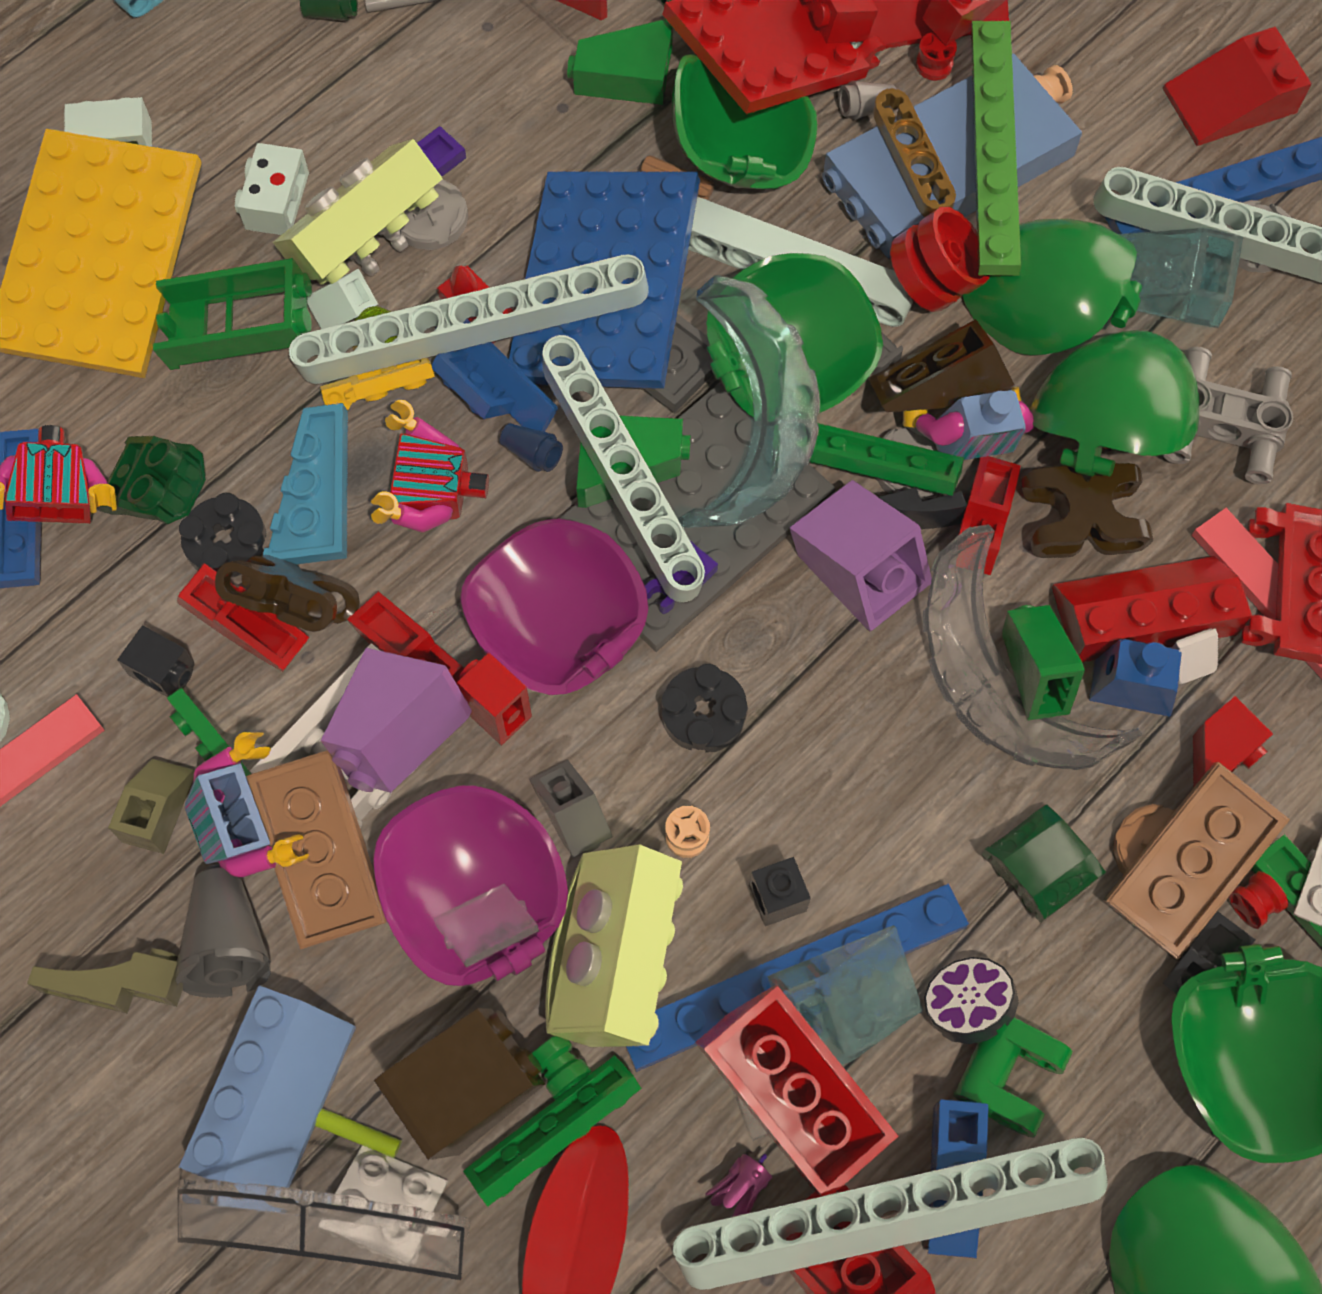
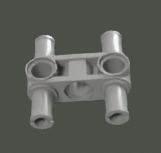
[1164,347,1293,484]

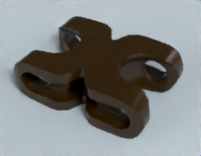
[1021,463,1154,558]
[215,555,360,632]

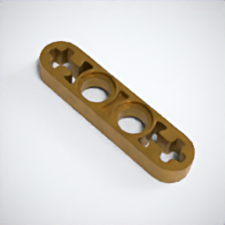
[873,88,956,217]

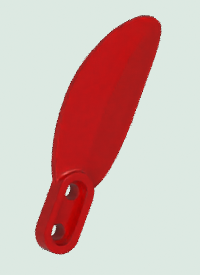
[522,1125,629,1294]

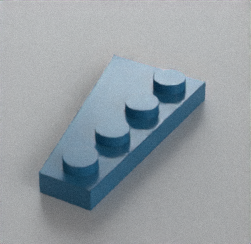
[263,403,348,565]

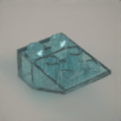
[1119,228,1244,328]
[767,925,923,1065]

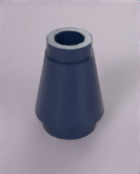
[500,423,563,472]

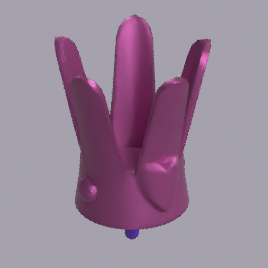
[705,1154,772,1217]

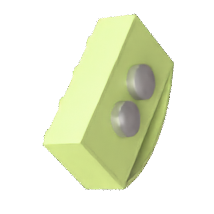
[272,139,443,285]
[545,844,683,1047]

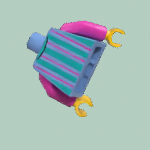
[903,387,1034,460]
[185,732,309,878]

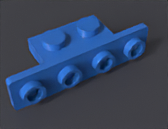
[432,319,558,432]

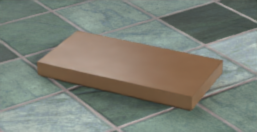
[246,750,387,949]
[1103,762,1290,960]

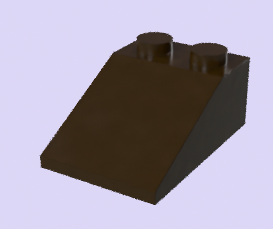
[868,319,1015,412]

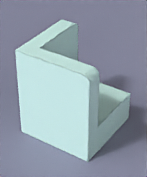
[307,268,378,329]

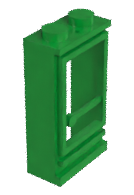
[153,258,312,370]

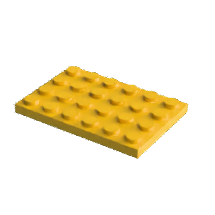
[0,128,202,378]

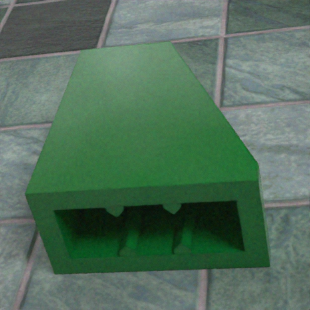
[567,19,673,105]
[577,415,691,508]
[1002,605,1085,721]

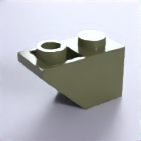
[108,759,194,854]

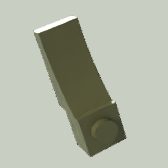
[27,948,183,1014]

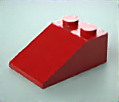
[1163,26,1312,146]
[786,1185,936,1294]

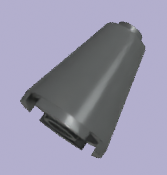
[175,864,271,998]

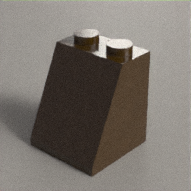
[374,1008,546,1160]

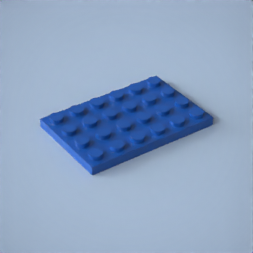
[509,172,700,389]

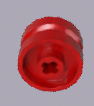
[890,207,990,312]

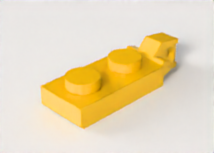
[320,357,435,410]

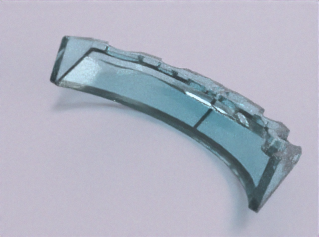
[678,275,820,528]

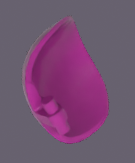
[461,518,649,695]
[373,786,568,986]

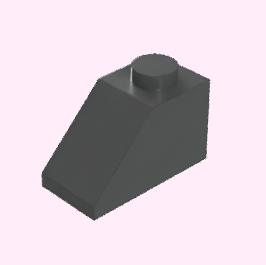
[529,760,613,857]

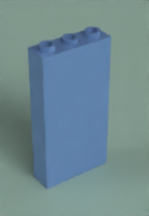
[822,53,1082,259]

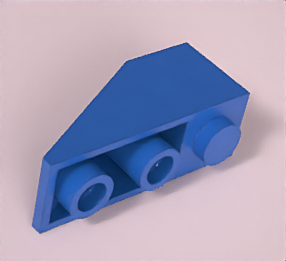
[927,1099,988,1259]

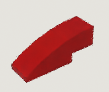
[950,456,1021,576]
[177,563,310,672]
[347,591,464,686]

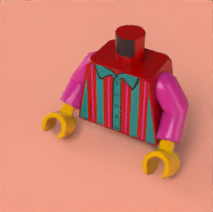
[371,400,489,532]
[0,425,117,524]

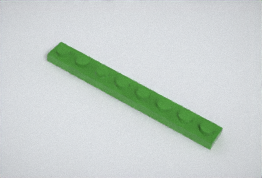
[971,21,1021,276]

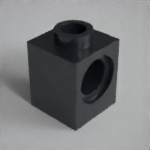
[117,625,195,698]
[749,857,811,926]

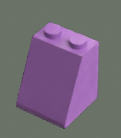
[790,480,932,632]
[321,648,472,793]

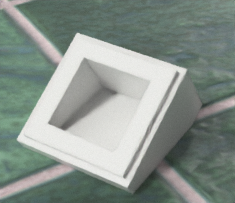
[1172,628,1218,684]

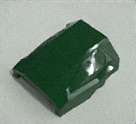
[96,436,206,524]
[982,804,1106,923]

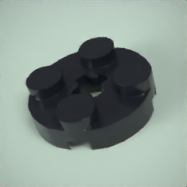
[179,493,266,577]
[662,664,748,752]

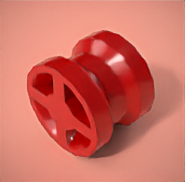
[916,32,957,81]
[1229,871,1288,929]

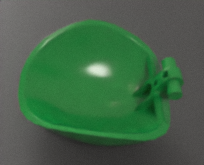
[672,54,817,189]
[962,218,1143,355]
[706,253,883,423]
[1030,330,1200,477]
[1171,944,1322,1163]
[1109,1165,1322,1294]

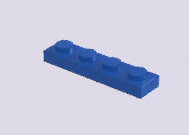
[0,429,41,589]

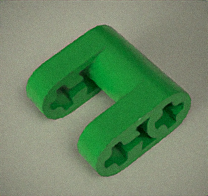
[953,1017,1073,1138]

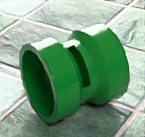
[532,1036,591,1099]

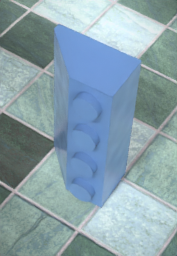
[179,986,356,1207]

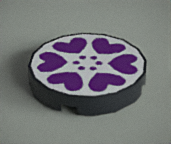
[924,957,1019,1044]

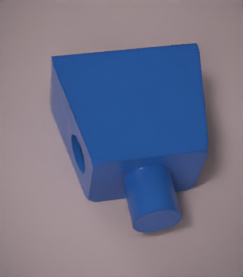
[1089,639,1182,717]

